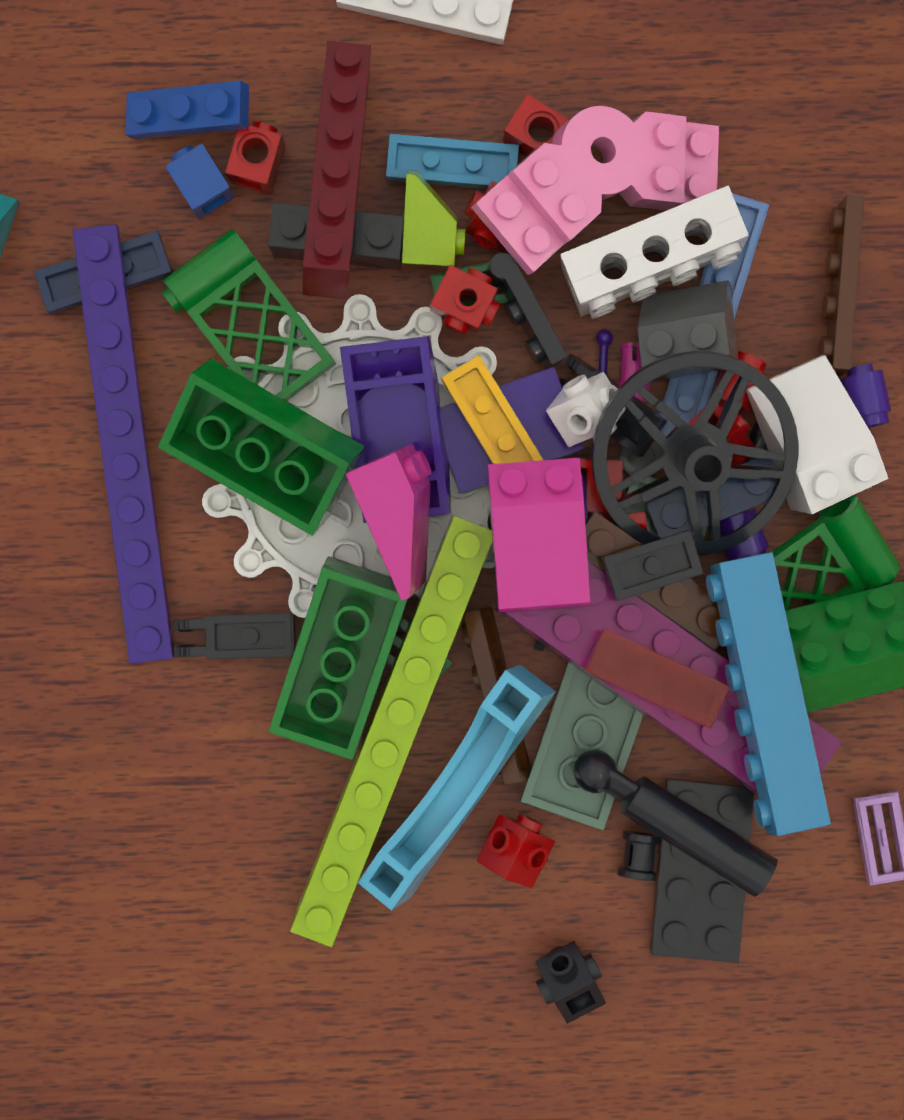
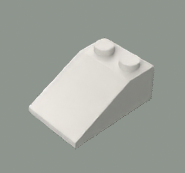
[746,355,889,514]

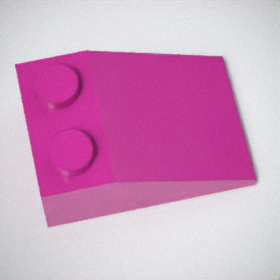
[346,443,431,601]
[488,458,590,612]

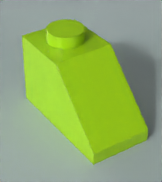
[402,170,466,266]

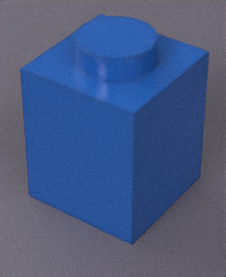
[165,143,235,220]

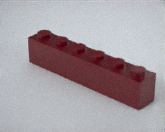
[303,41,371,299]

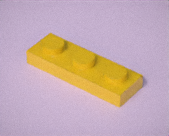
[441,355,543,464]

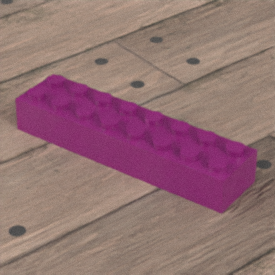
[494,562,842,796]

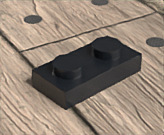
[601,530,704,601]

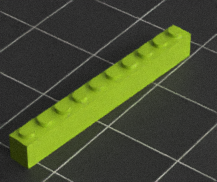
[290,515,493,947]

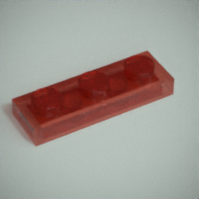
[584,629,729,728]

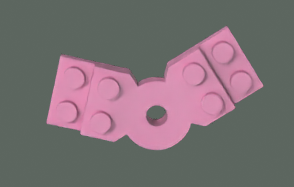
[471,106,719,275]

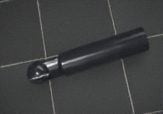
[573,749,778,897]

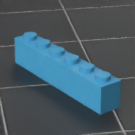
[706,552,831,836]

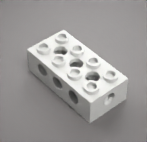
[560,185,749,319]

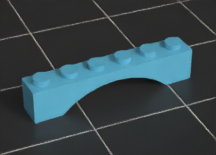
[358,665,556,911]

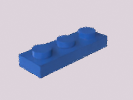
[126,80,249,140]

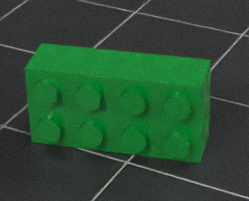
[158,358,365,536]
[268,556,407,760]
[785,581,904,712]

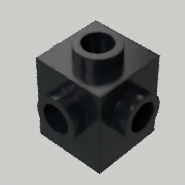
[535,941,606,1024]

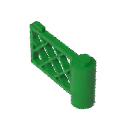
[161,228,336,401]
[772,495,900,611]

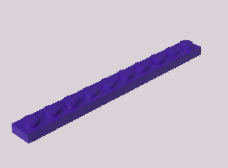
[72,224,174,664]

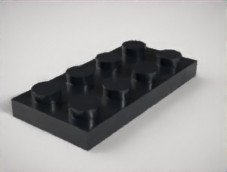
[650,778,754,963]

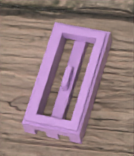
[852,790,904,886]

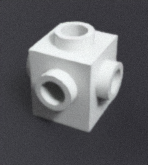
[546,372,626,447]

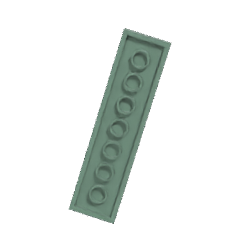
[520,471,708,831]

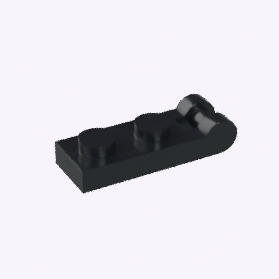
[486,253,568,370]

